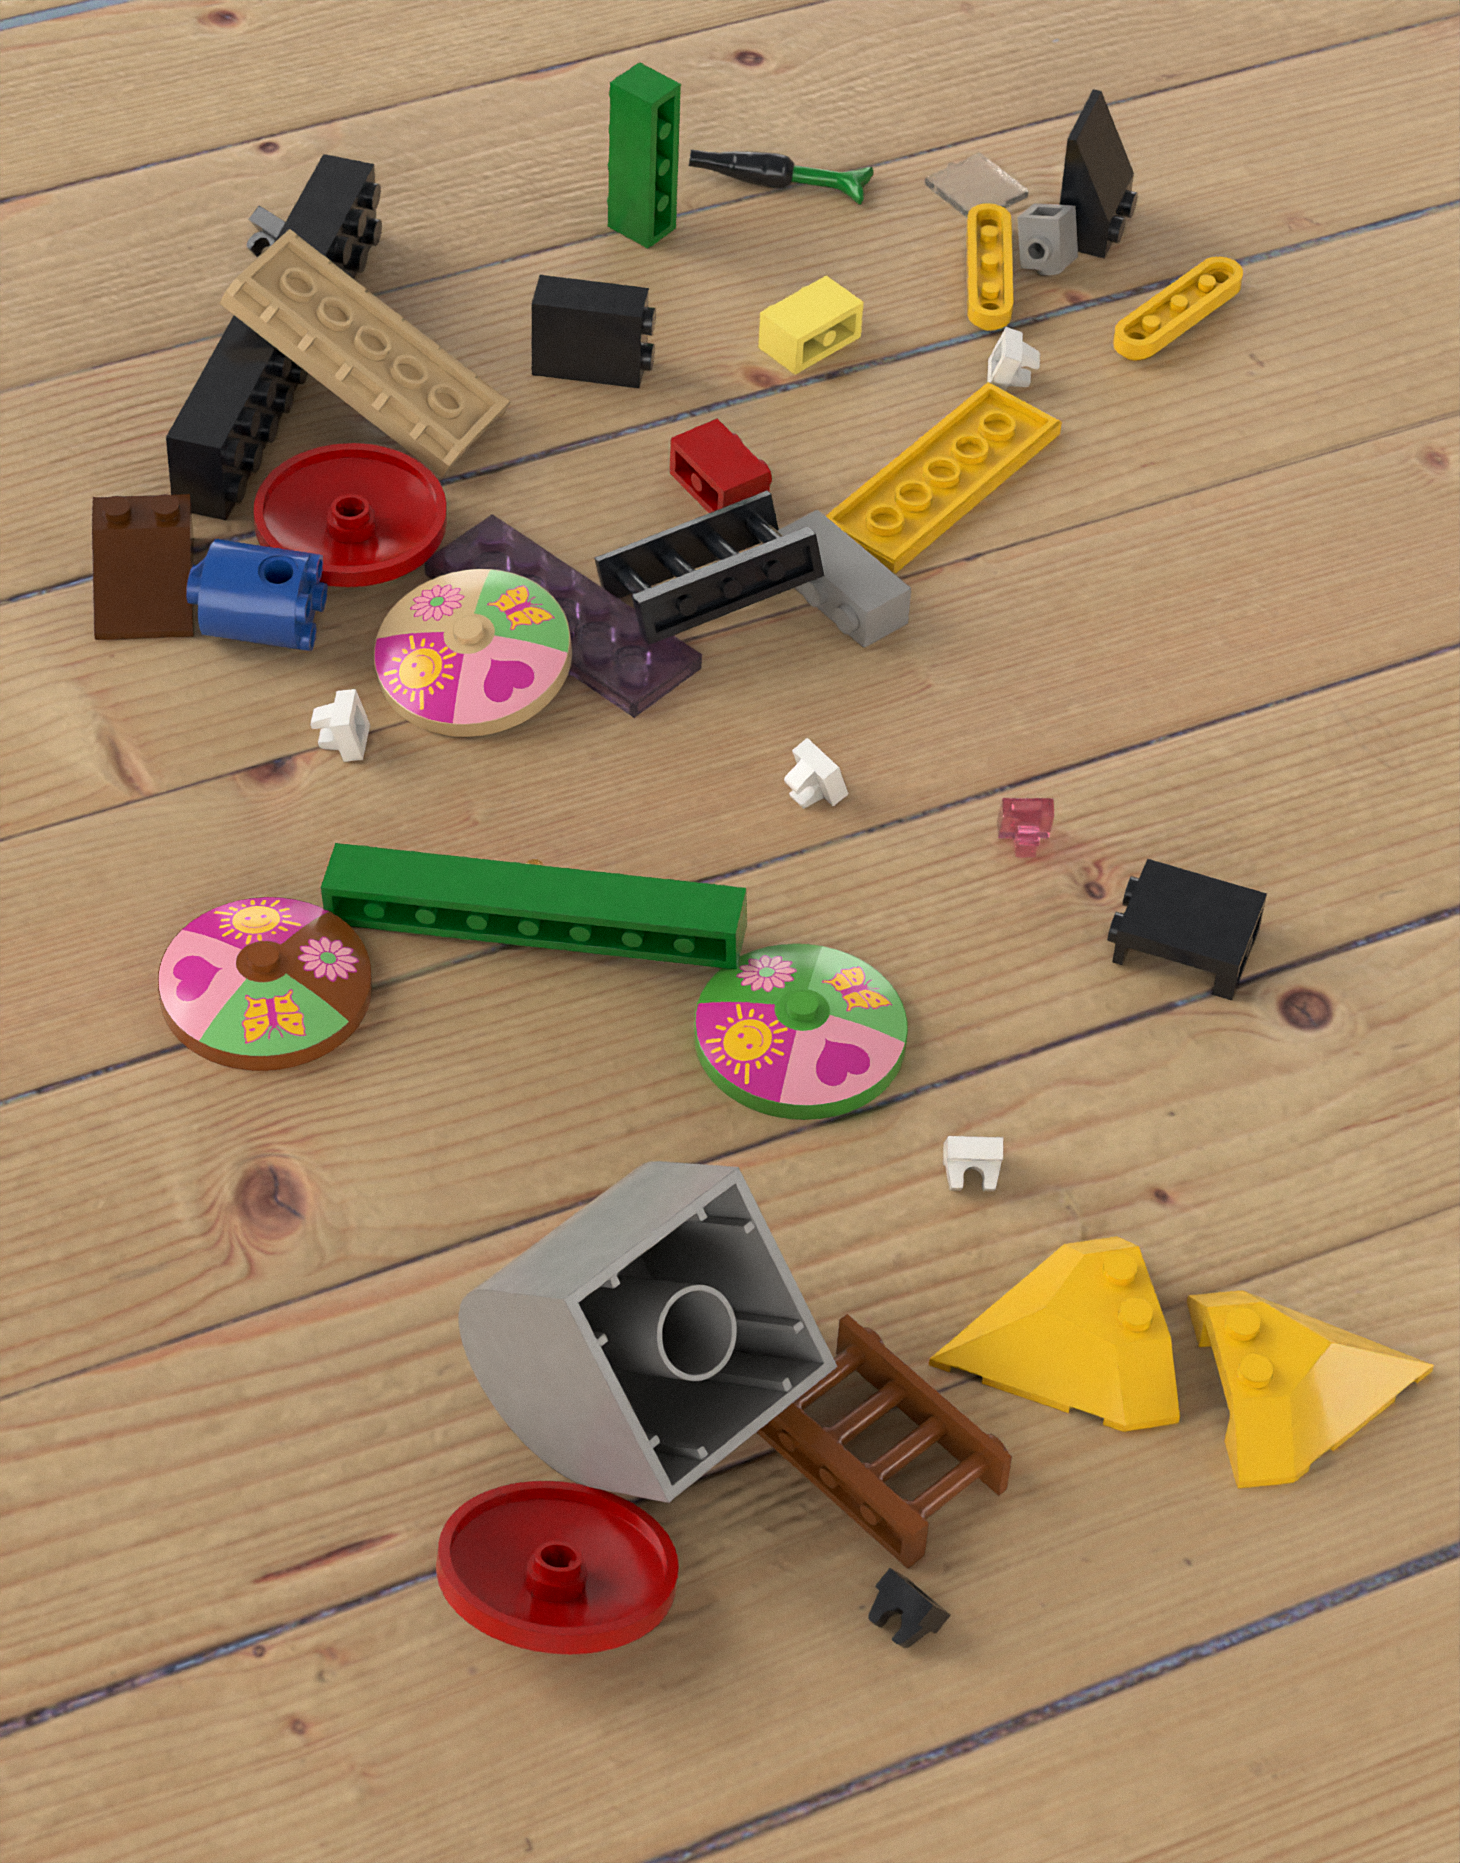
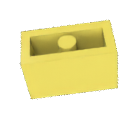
[758,275,864,375]

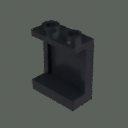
[1107,858,1267,1000]

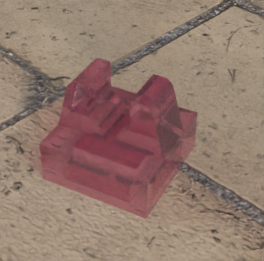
[997,798,1054,858]

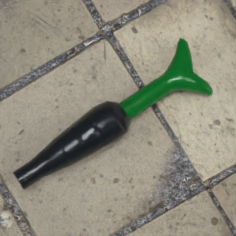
[689,149,874,205]

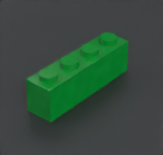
[607,62,681,249]

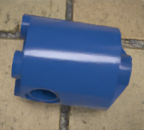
[186,539,328,651]

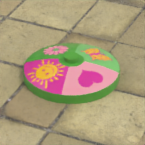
[694,944,908,1120]

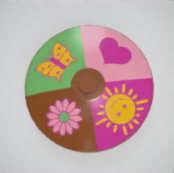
[158,897,372,1071]

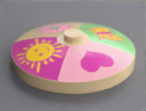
[374,569,572,737]

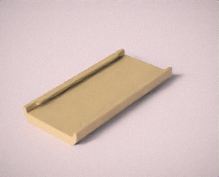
[219,229,511,478]

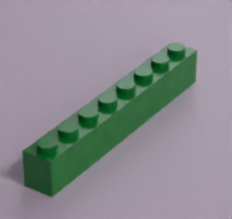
[320,843,747,970]

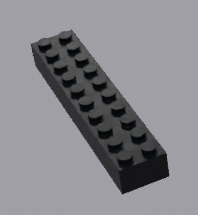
[166,154,382,520]

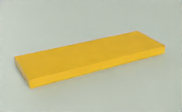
[826,382,1062,574]

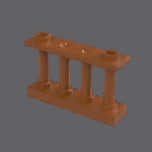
[756,1314,1012,1569]

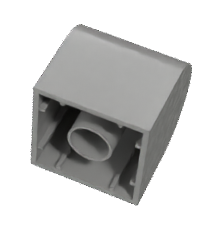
[459,1161,838,1503]

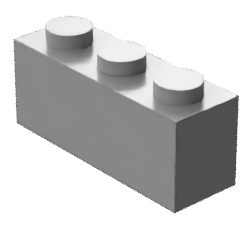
[778,509,911,648]

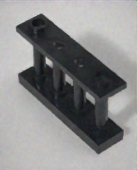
[594,491,824,645]

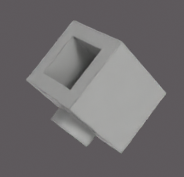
[1017,203,1078,276]

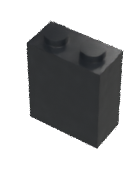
[531,275,656,389]

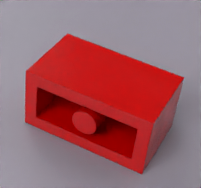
[669,418,772,513]

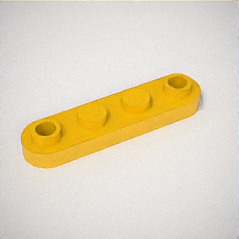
[966,203,1014,331]
[1113,256,1243,361]

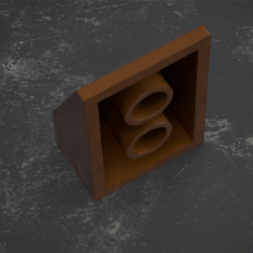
[92,494,194,640]

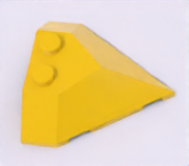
[928,1236,1180,1432]
[1187,1290,1434,1489]

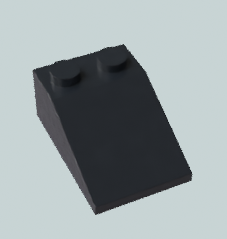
[1059,89,1138,259]

